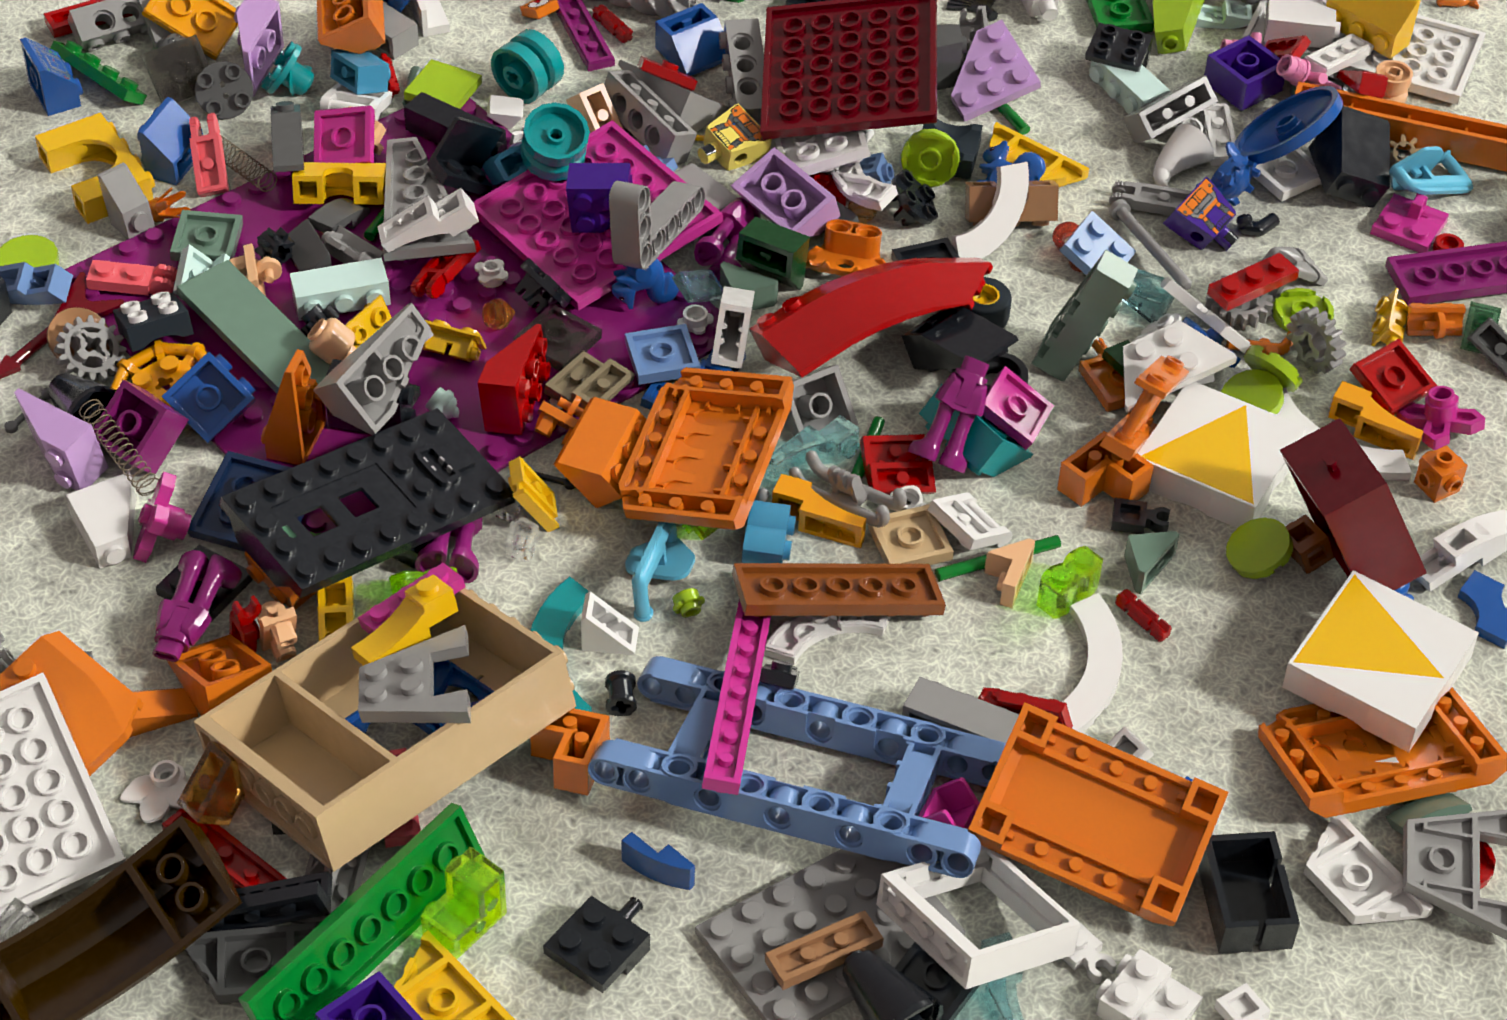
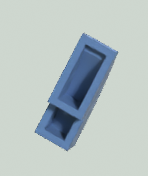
[0,262,73,305]

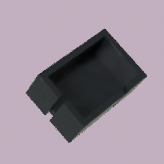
[1198,831,1300,954]

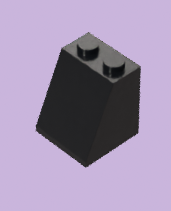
[1308,106,1390,207]

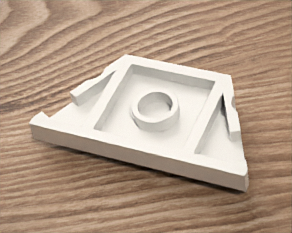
[1123,320,1237,413]
[1303,815,1434,925]

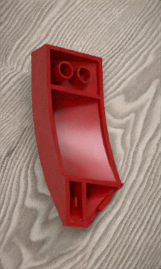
[749,258,993,378]

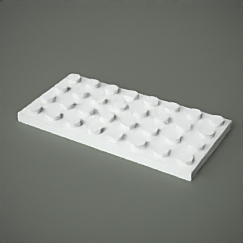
[1242,0,1486,105]

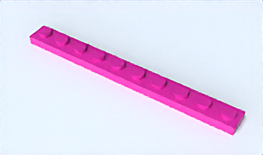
[702,599,771,795]

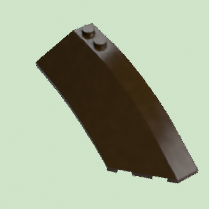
[0,816,242,1020]

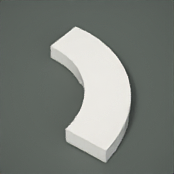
[951,162,1029,259]
[1160,277,1251,353]
[764,615,891,665]

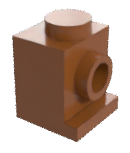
[1286,514,1334,574]

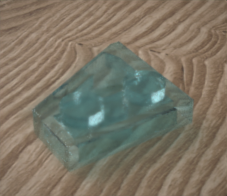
[1122,269,1175,323]

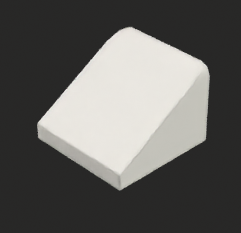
[487,95,524,129]
[1107,726,1155,761]

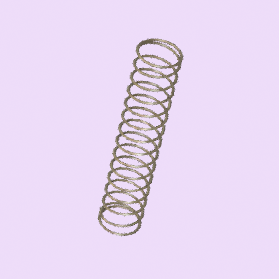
[208,133,277,192]
[79,399,159,496]

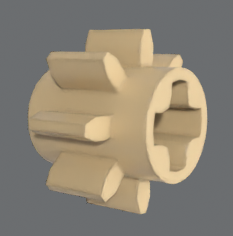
[1390,134,1420,166]

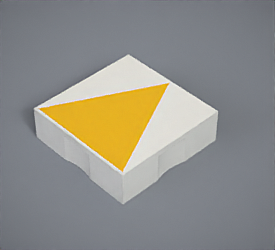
[1138,382,1307,528]
[1282,570,1479,753]

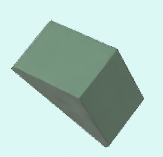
[720,261,778,311]
[1124,531,1180,594]

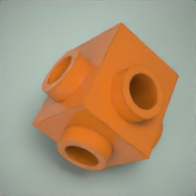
[1414,445,1468,503]

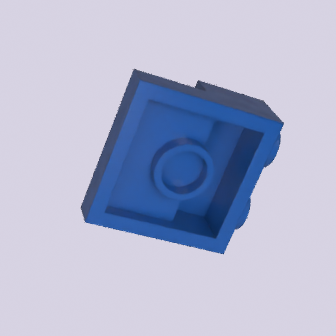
[162,352,256,444]

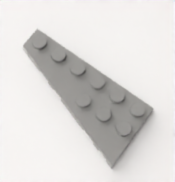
[383,137,476,261]

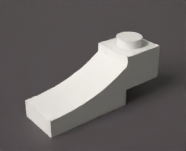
[377,188,479,253]

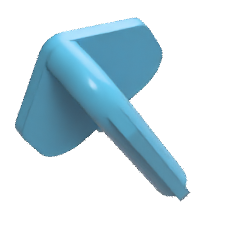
[1389,146,1473,195]
[625,522,695,622]

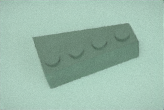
[1031,250,1138,381]

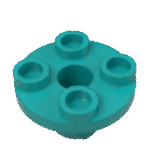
[260,41,314,96]

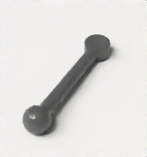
[4,387,50,433]

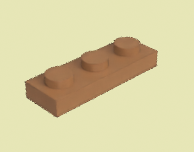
[765,910,884,990]

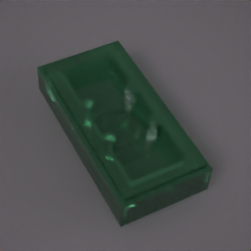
[1460,301,1502,354]

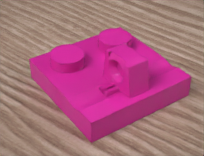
[314,105,375,163]
[1370,193,1449,253]
[983,366,1054,450]

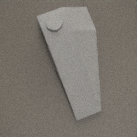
[618,60,729,132]
[313,303,431,435]

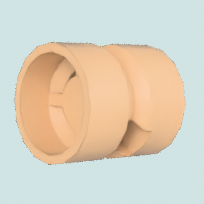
[1375,60,1413,104]

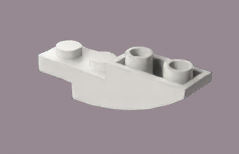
[1416,510,1507,592]

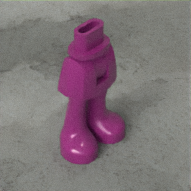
[694,197,761,282]
[908,355,989,474]
[415,518,483,583]
[152,550,242,662]

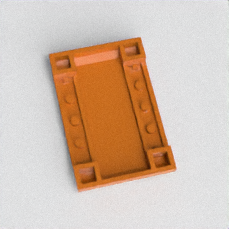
[968,702,1229,926]

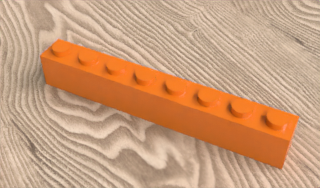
[1295,81,1507,172]

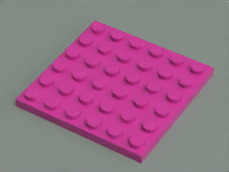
[473,120,723,311]

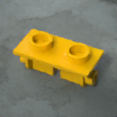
[1371,288,1408,346]
[345,295,392,349]
[422,319,487,362]

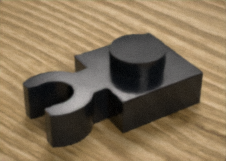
[1111,498,1170,534]
[759,660,800,689]

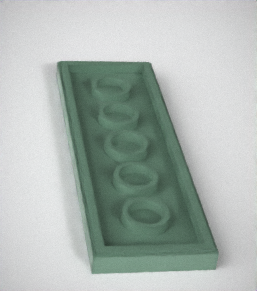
[177,260,330,393]

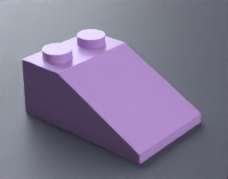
[234,0,284,97]
[14,388,109,491]

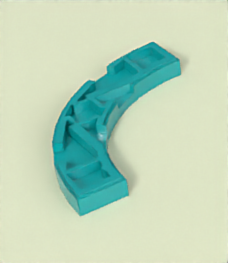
[531,576,592,712]

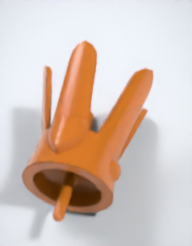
[148,187,191,223]

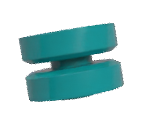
[491,29,564,104]
[520,102,590,181]

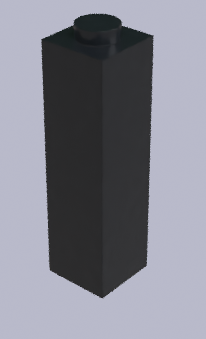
[404,92,507,161]

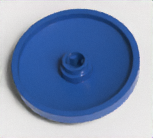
[1234,86,1343,165]

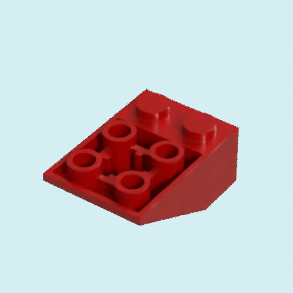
[477,324,551,435]

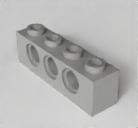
[68,0,149,51]
[719,18,764,125]
[604,70,697,164]

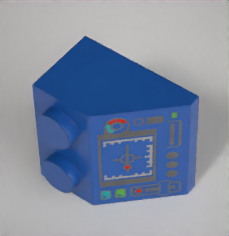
[20,37,83,116]

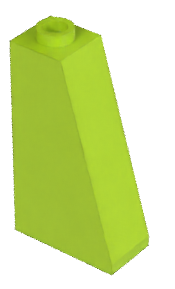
[1153,0,1205,54]

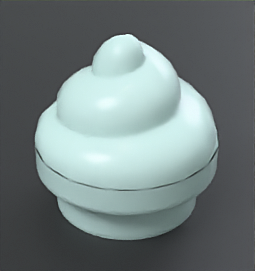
[425,387,459,419]

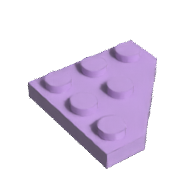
[951,20,1041,122]

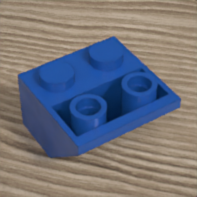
[655,3,726,76]
[137,97,203,186]

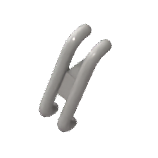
[789,450,907,528]

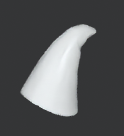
[1153,124,1214,187]

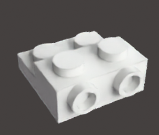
[1095,949,1203,1020]

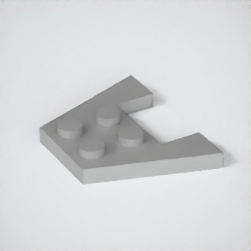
[358,625,471,723]
[1403,809,1507,940]

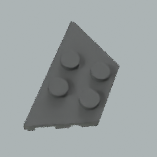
[185,922,321,1004]

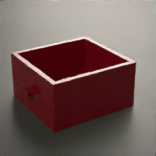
[1280,418,1427,590]

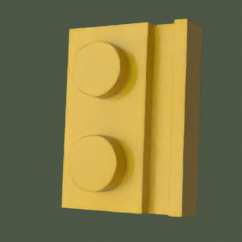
[508,456,559,532]

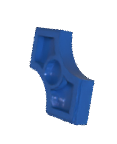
[1457,570,1507,649]

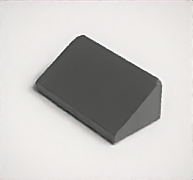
[288,219,332,272]
[1467,317,1507,378]

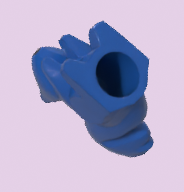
[976,141,1046,183]
[611,259,680,309]

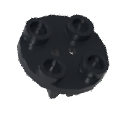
[892,169,938,226]
[515,257,572,315]

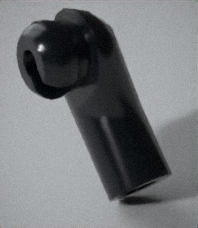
[1236,213,1280,236]

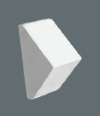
[581,592,639,655]

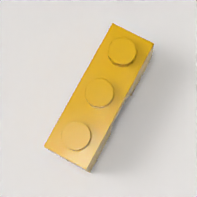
[292,162,386,205]

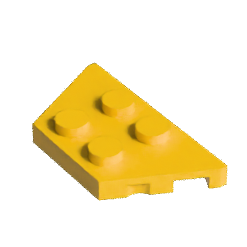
[986,122,1089,187]
[394,930,515,1020]

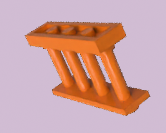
[1100,355,1189,462]

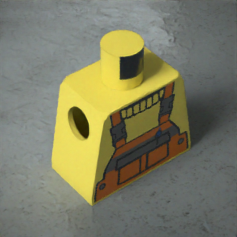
[698,103,772,171]

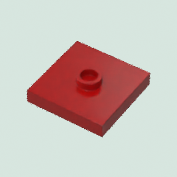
[637,56,698,91]
[1349,339,1437,415]

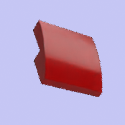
[860,434,936,495]

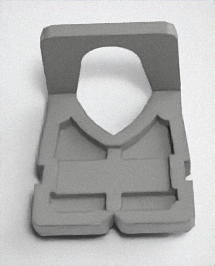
[1262,247,1328,297]

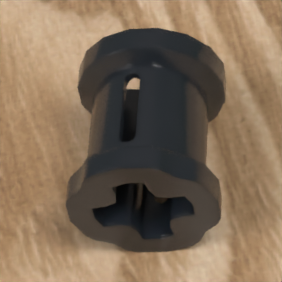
[605,670,637,716]

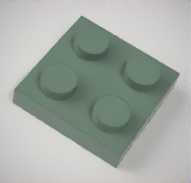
[170,210,243,261]

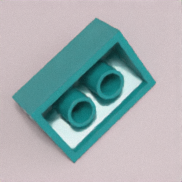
[919,384,1033,477]

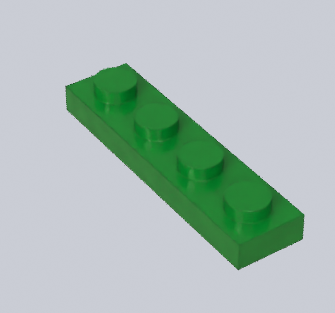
[50,40,147,105]

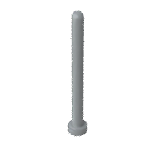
[1109,199,1192,290]

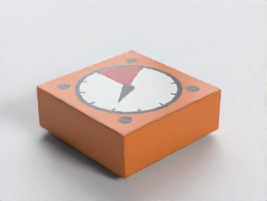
[520,0,560,19]

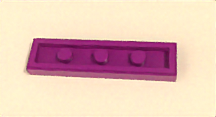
[556,0,615,72]

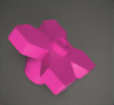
[1396,386,1485,450]
[133,471,192,563]

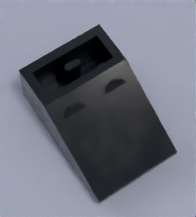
[901,308,1019,372]

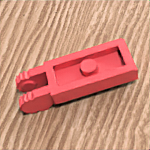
[189,113,229,197]
[86,260,177,296]

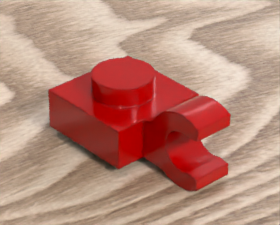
[229,595,262,653]

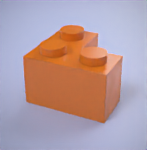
[1057,431,1154,507]
[530,708,610,796]

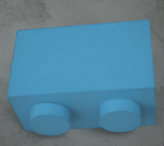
[330,49,391,95]

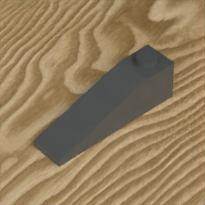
[270,101,304,172]

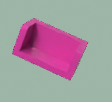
[918,777,980,829]

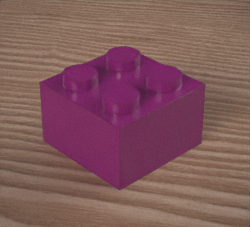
[93,380,189,474]

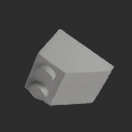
[785,365,859,446]

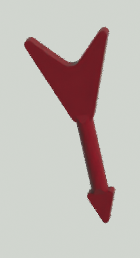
[0,272,124,379]

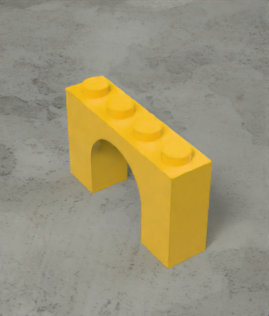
[35,112,155,224]

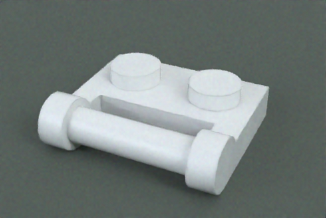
[320,83,392,121]
[928,492,1013,550]

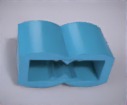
[482,140,528,185]
[742,500,796,563]

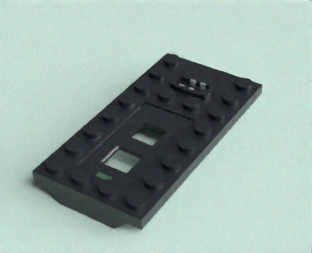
[219,408,516,598]

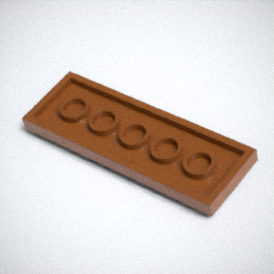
[732,563,946,617]

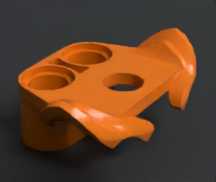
[806,219,886,276]

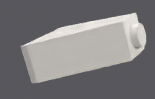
[1264,0,1341,48]
[711,286,755,369]
[66,472,136,569]

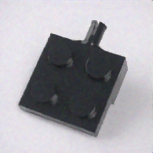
[543,895,650,993]

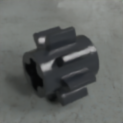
[254,227,295,266]
[301,303,339,337]

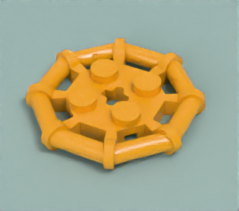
[111,339,207,407]

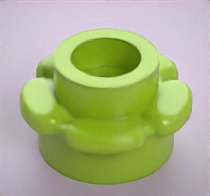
[672,588,705,618]

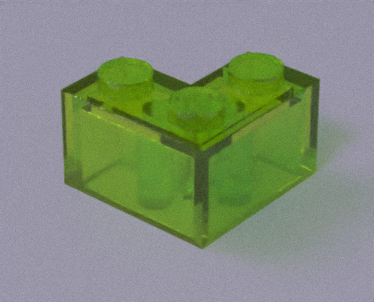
[420,847,507,959]

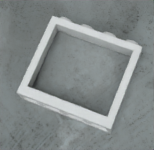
[876,846,1081,989]

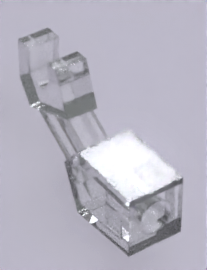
[495,500,540,563]

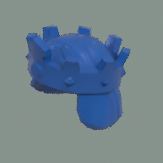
[1196,142,1261,206]

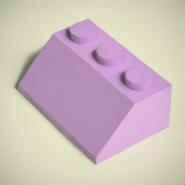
[731,147,840,237]

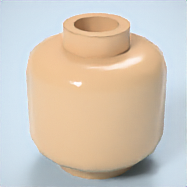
[307,318,356,365]

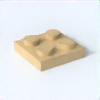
[868,504,954,565]

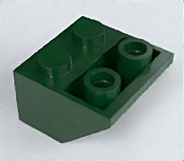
[736,217,810,290]

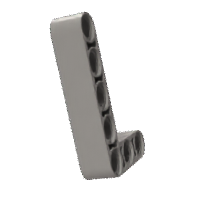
[609,180,705,270]

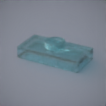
[672,270,723,303]

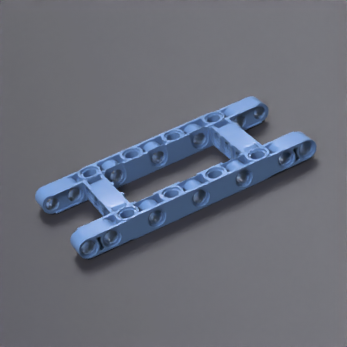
[588,656,1006,878]

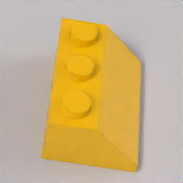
[1326,0,1421,59]

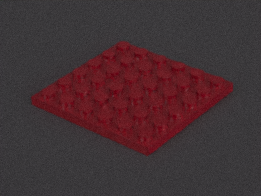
[760,0,937,140]

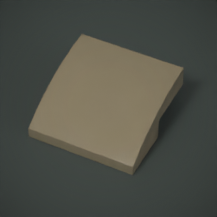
[544,351,635,409]

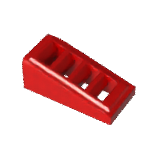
[1336,70,1389,98]

